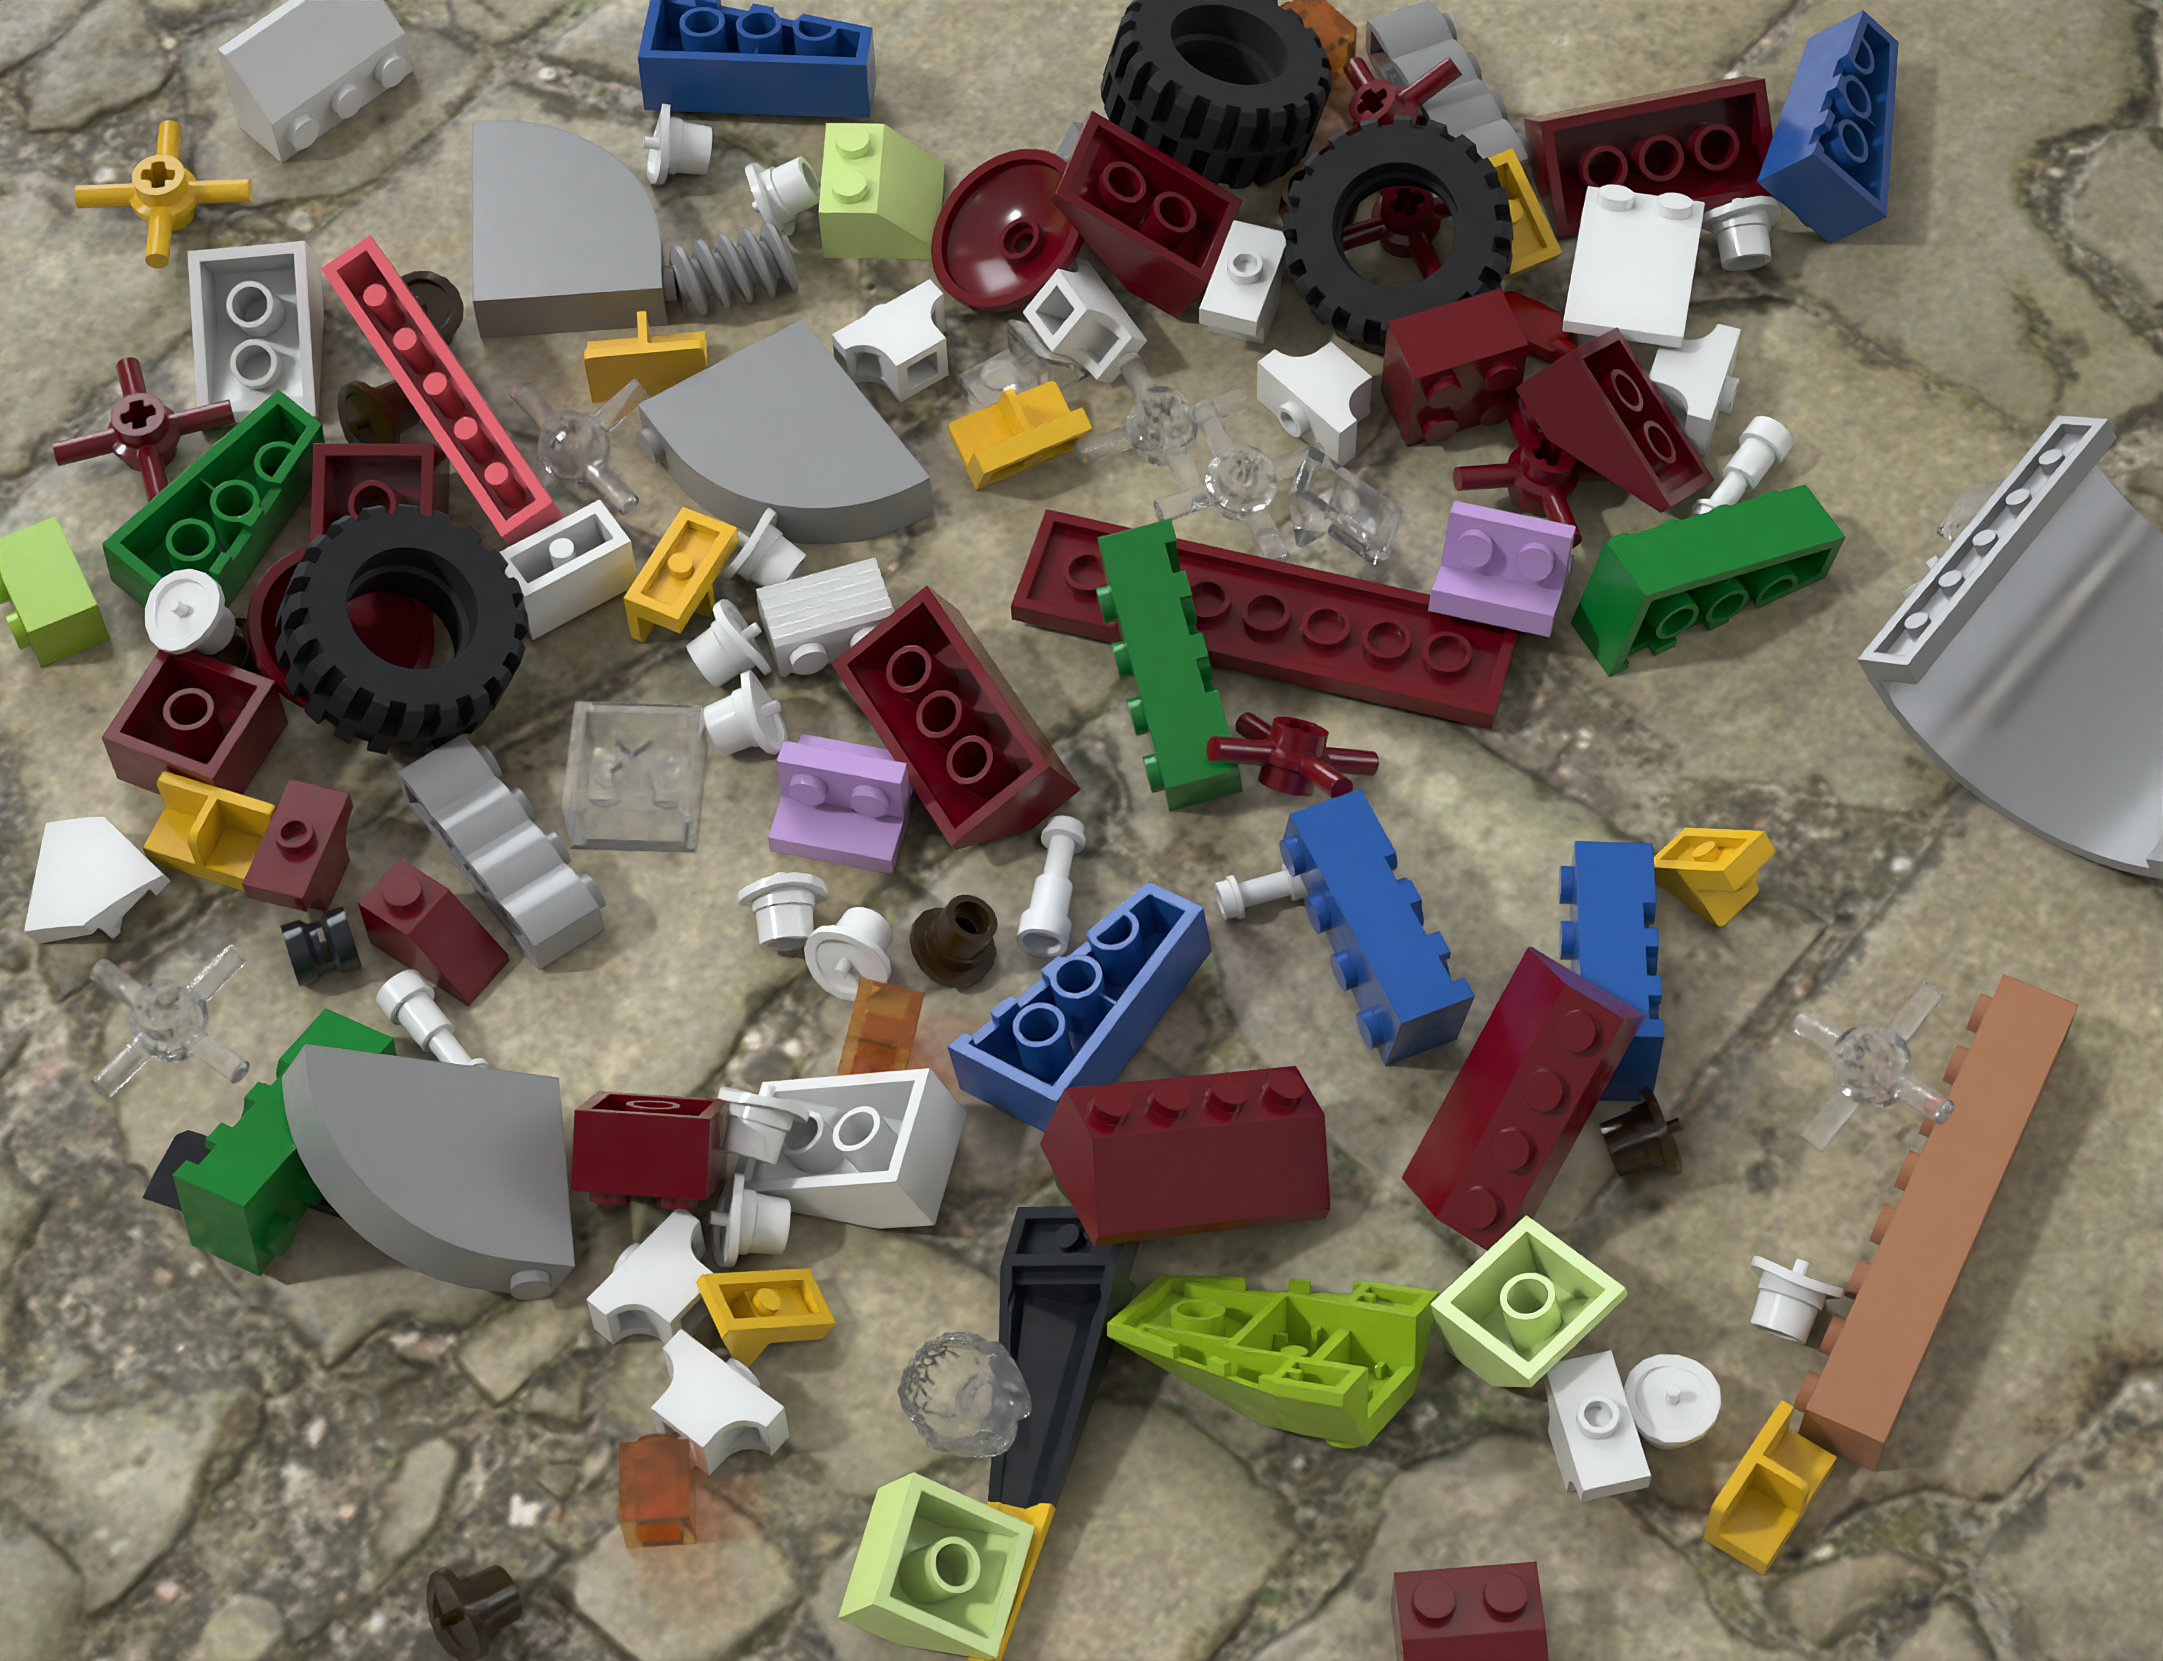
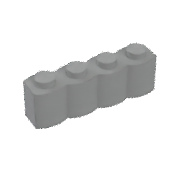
[1365,0,1532,177]
[397,734,606,970]

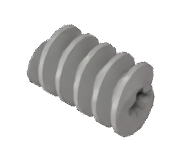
[669,222,799,317]

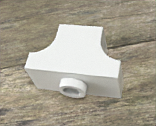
[1199,220,1286,345]
[1023,258,1147,384]
[832,279,949,403]
[1649,324,1741,457]
[1257,342,1372,470]
[586,1209,713,1345]
[651,1329,790,1476]
[1542,1350,1651,1502]

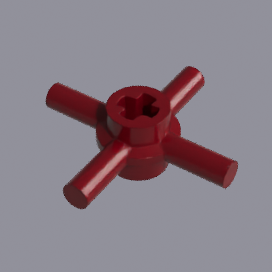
[1318,56,1463,156]
[1343,186,1452,279]
[52,357,235,502]
[1453,398,1609,548]
[1206,712,1379,799]

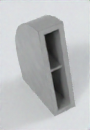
[472,120,678,339]
[637,319,933,544]
[282,1044,575,1300]

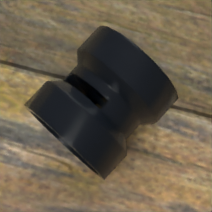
[280,906,362,987]

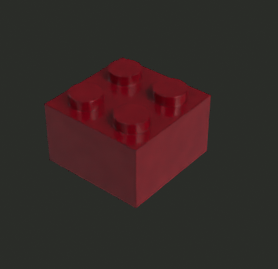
[1381,288,1529,447]
[102,649,288,795]
[571,1091,730,1209]

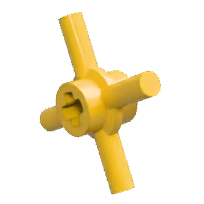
[75,120,253,268]

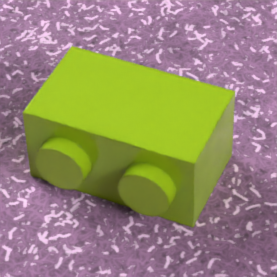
[0,516,111,668]

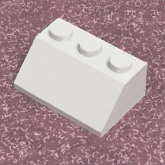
[218,0,413,163]

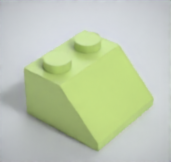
[818,123,945,259]
[1430,1215,1628,1387]
[838,1472,1035,1660]

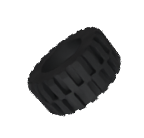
[1101,0,1333,189]
[1282,115,1514,354]
[275,504,528,756]

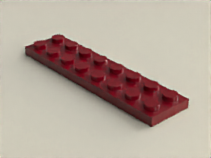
[1011,509,1520,729]

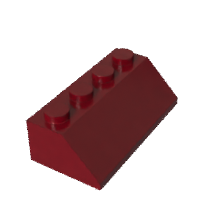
[1523,76,1773,237]
[831,585,1081,850]
[1401,947,1646,1251]
[1040,1066,1330,1246]

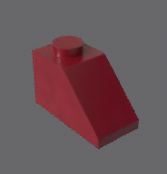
[358,858,510,1007]

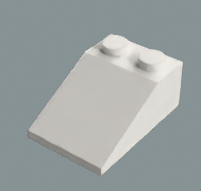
[1562,185,1705,348]
[187,241,324,427]
[734,1068,967,1229]

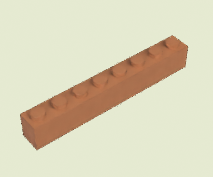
[1794,974,2079,1472]

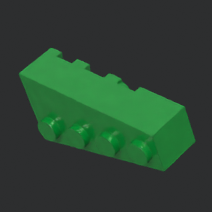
[102,389,325,608]
[1571,484,1846,677]
[1095,518,1243,811]
[173,1008,397,1277]

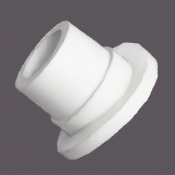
[643,104,712,185]
[745,156,821,237]
[1701,196,1781,271]
[720,508,807,587]
[145,569,235,655]
[686,599,772,688]
[704,670,788,756]
[737,872,828,951]
[804,907,893,1002]
[717,1083,810,1165]
[708,1173,791,1268]
[1750,1255,1844,1344]
[1624,1354,1721,1450]

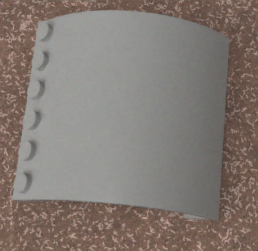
[1857,415,2163,879]

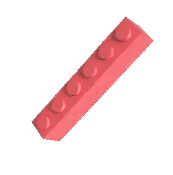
[320,235,565,547]

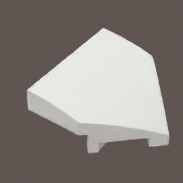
[24,817,170,944]

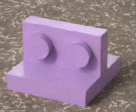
[1428,501,1576,637]
[768,734,917,874]

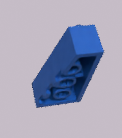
[638,0,876,118]
[1757,10,1899,244]
[1279,789,1475,1066]
[1558,841,1664,1102]
[947,881,1212,1133]

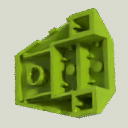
[1107,1274,1439,1448]

